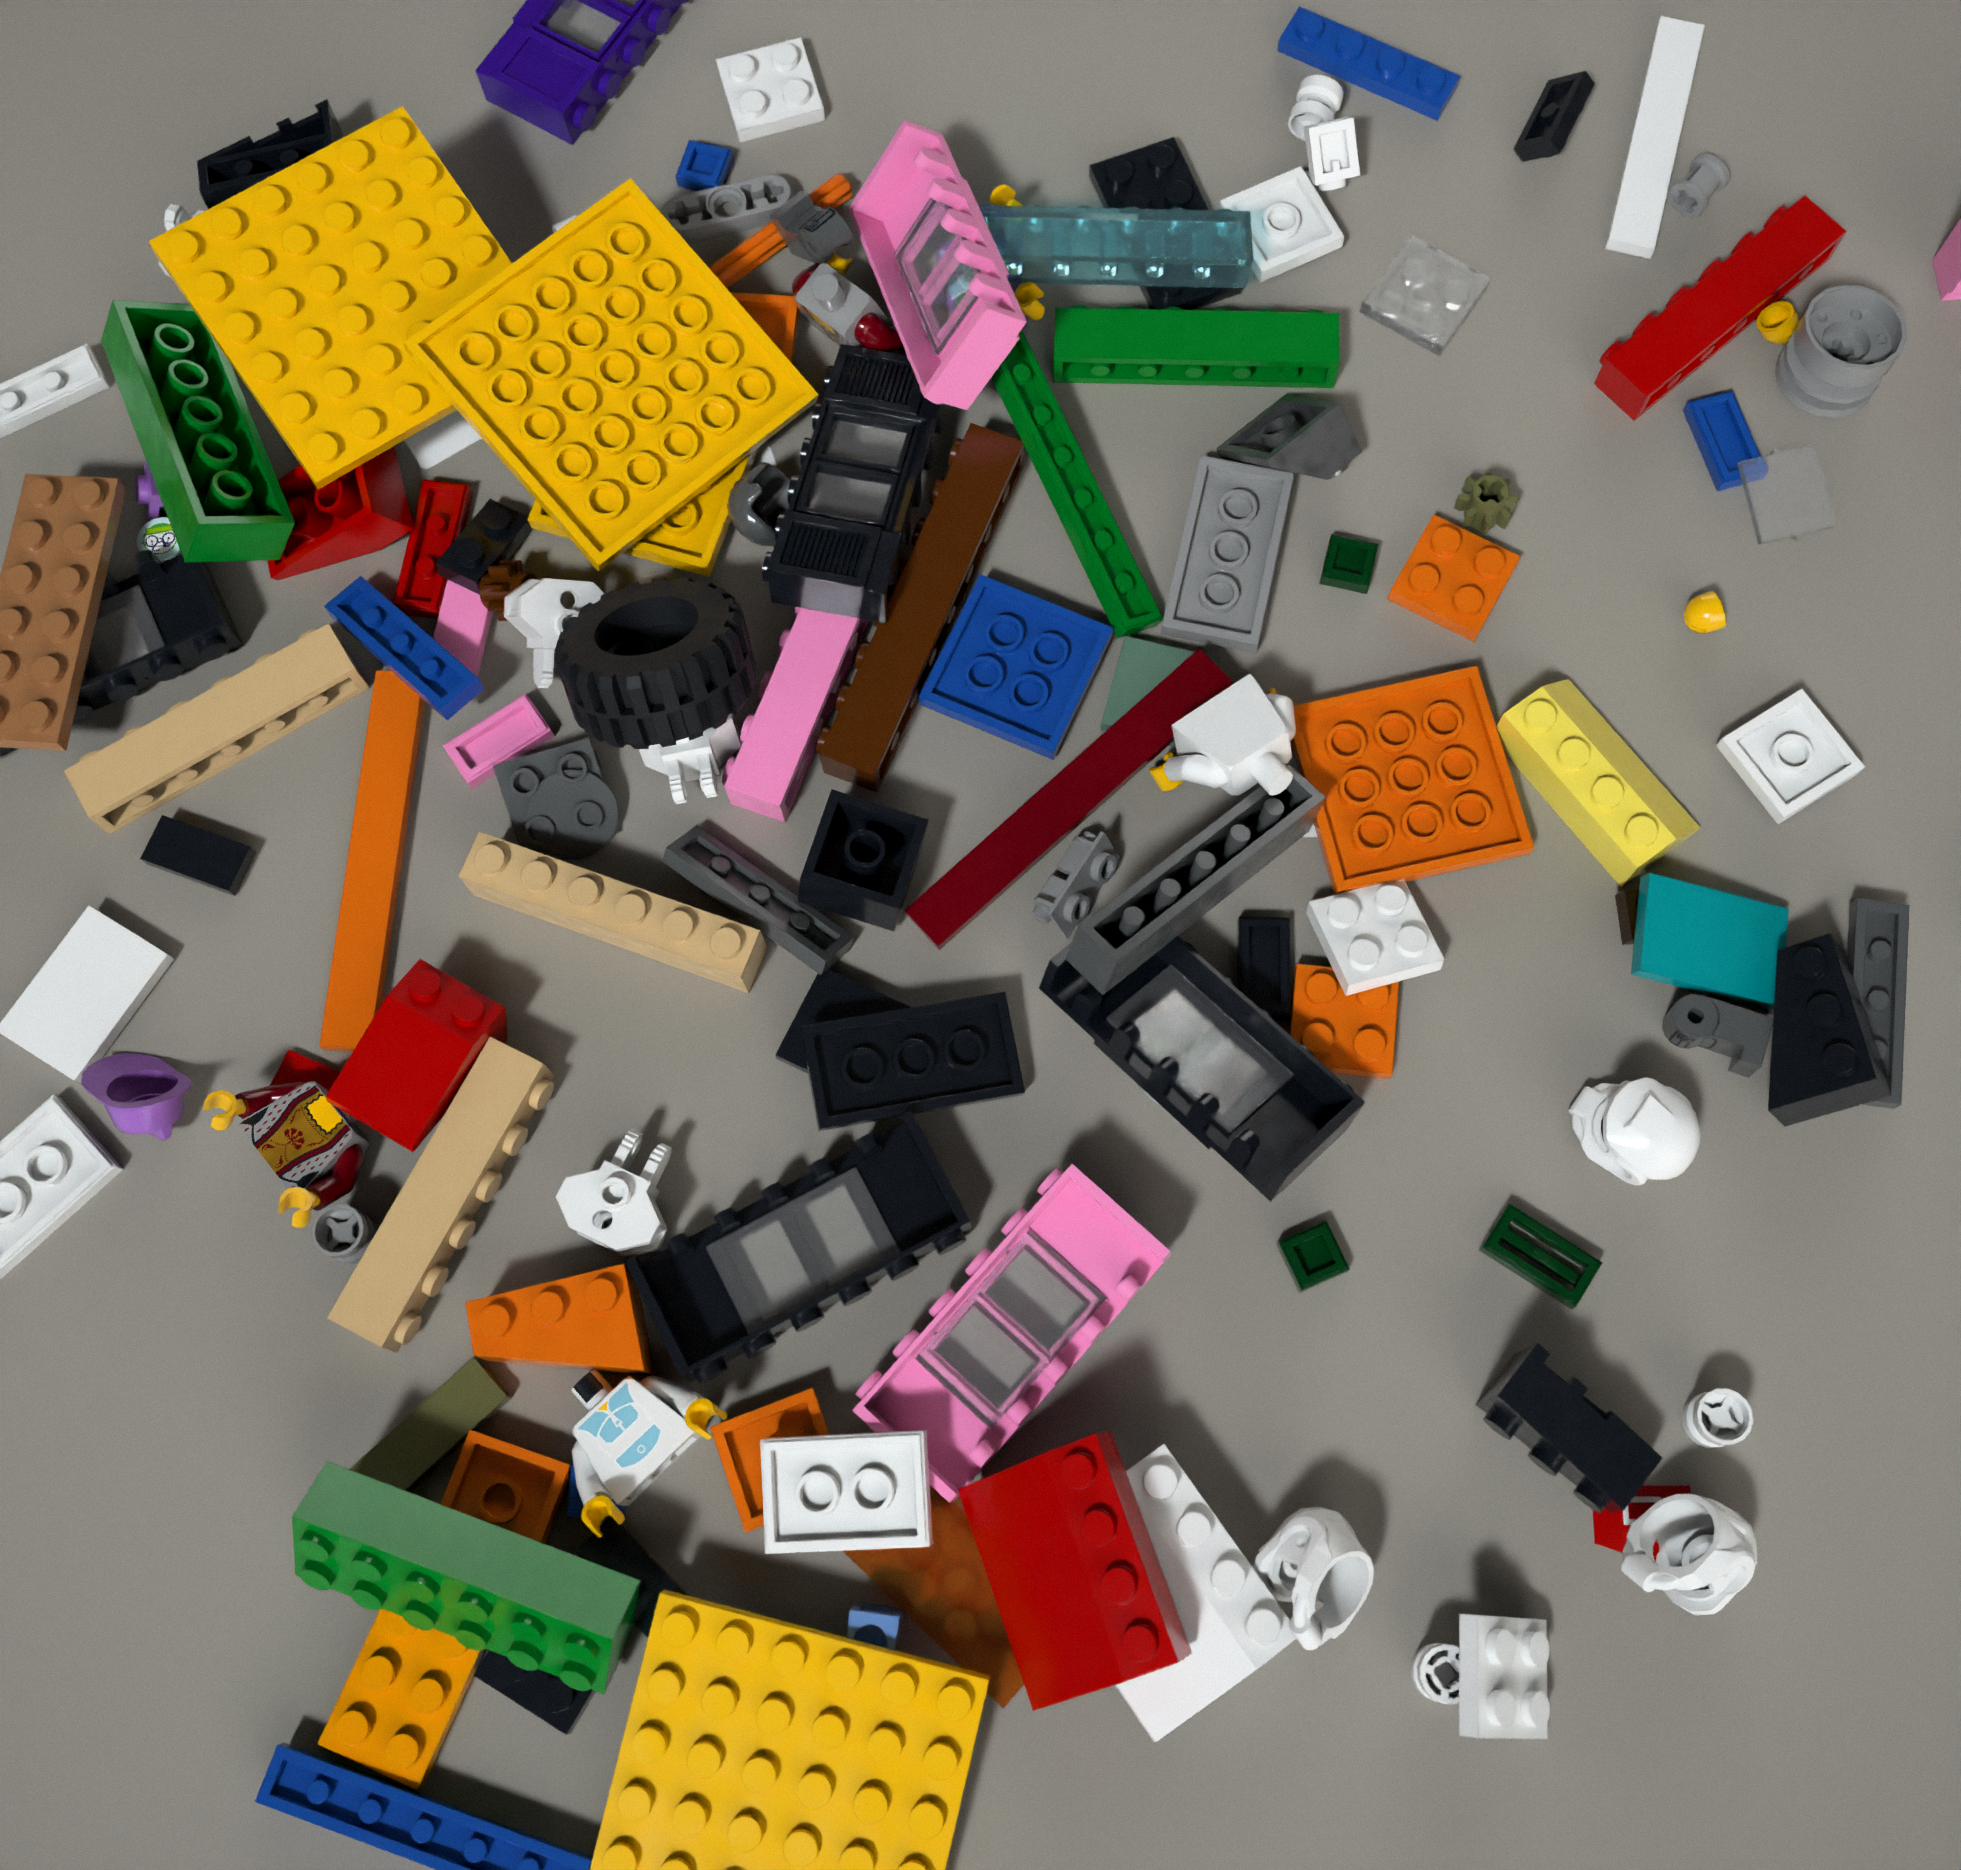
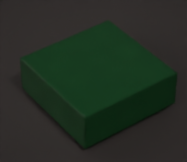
[1319,534,1378,594]
[1277,1221,1350,1293]

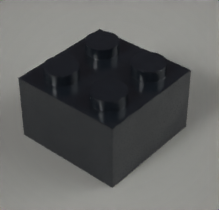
[798,789,929,931]

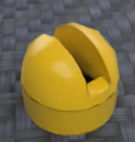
[1756,301,1799,344]
[1684,591,1726,634]

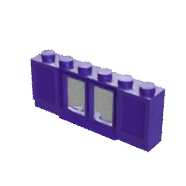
[475,0,689,145]

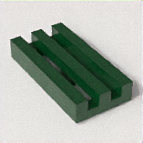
[1479,1203,1602,1310]

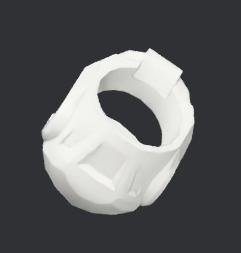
[1568,1077,1701,1186]
[1621,1494,1757,1615]
[1253,1507,1374,1650]

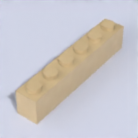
[64,623,370,835]
[458,832,768,993]
[327,1037,555,1353]

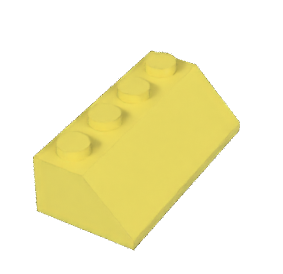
[1496,679,1700,887]

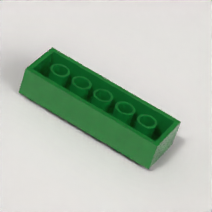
[101,300,295,562]
[292,1461,640,1694]

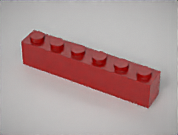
[1594,195,1847,421]

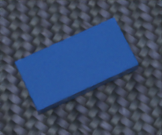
[1683,390,1767,492]

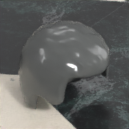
[727,462,790,547]

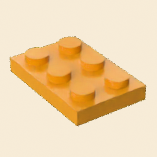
[317,1608,486,1790]

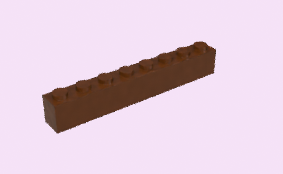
[816,423,1024,793]

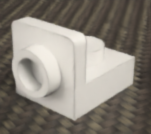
[1304,116,1360,191]

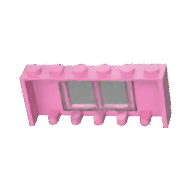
[848,119,1027,410]
[852,1164,1171,1503]

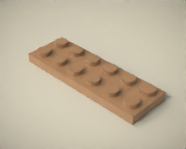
[0,474,127,751]

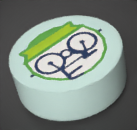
[137,517,182,562]

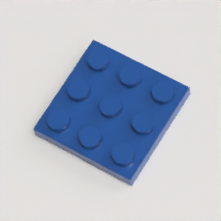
[919,574,1113,760]

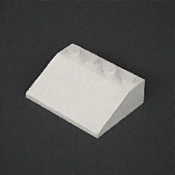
[1115,1444,1296,1743]

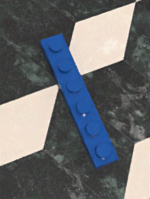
[255,1743,593,1870]

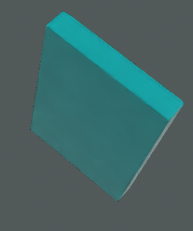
[1631,873,1789,1010]

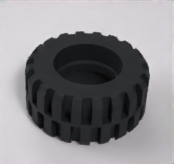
[555,577,758,749]

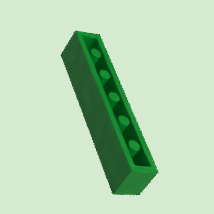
[1053,305,1340,388]

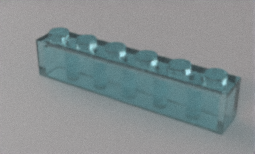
[966,204,1253,288]

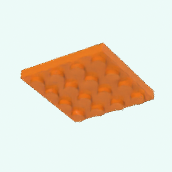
[1290,666,1535,895]

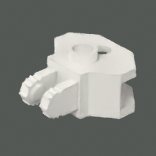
[504,578,605,688]
[638,714,741,804]
[556,1129,672,1258]

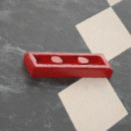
[393,479,473,619]

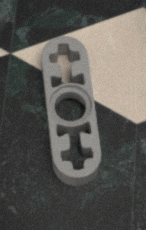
[662,174,792,244]

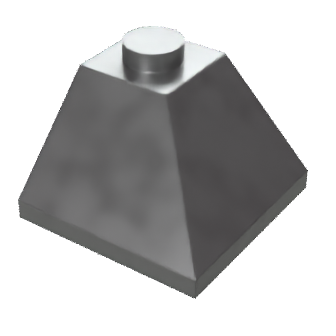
[1216,394,1362,480]

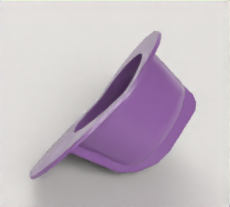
[81,1053,192,1141]

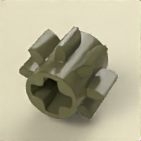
[1454,470,1519,535]

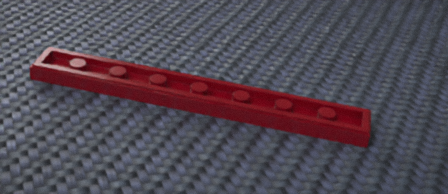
[904,648,1234,950]

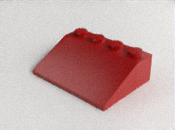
[958,1431,1192,1711]

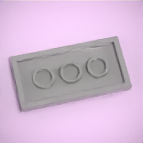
[1161,455,1295,653]

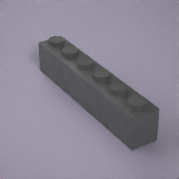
[1066,765,1326,995]

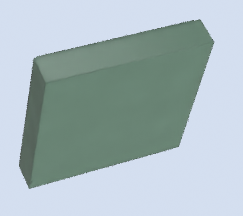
[1101,636,1220,748]

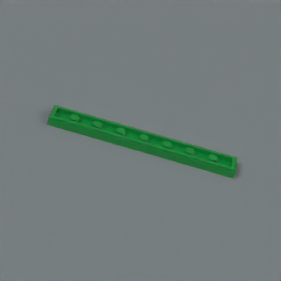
[956,294,1163,638]

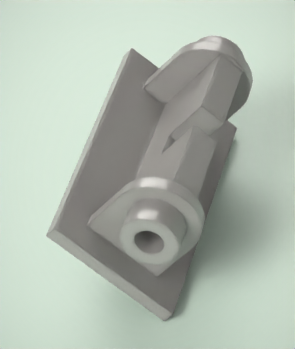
[1031,831,1120,939]

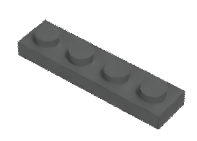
[662,825,854,975]
[1847,898,1910,1109]

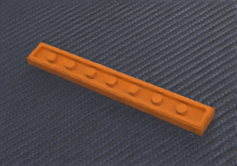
[319,670,425,1052]

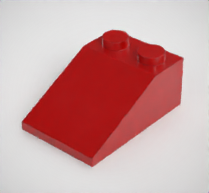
[267,447,414,580]
[326,959,508,1152]

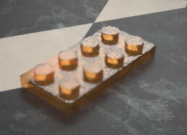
[842,1485,1024,1709]

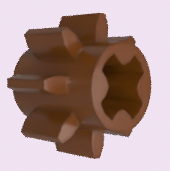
[479,560,538,621]

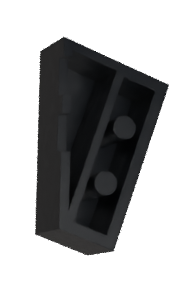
[197,99,344,209]
[1768,933,1891,1127]
[1476,1343,1662,1513]

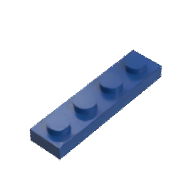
[1277,6,1460,121]
[324,576,484,720]

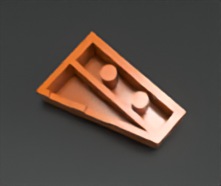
[465,1264,656,1376]

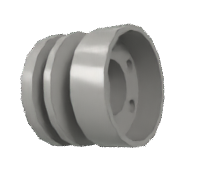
[1775,285,1907,418]

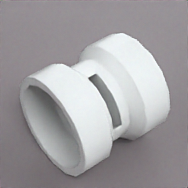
[1288,75,1344,141]
[1681,1388,1753,1448]
[1411,1643,1459,1704]

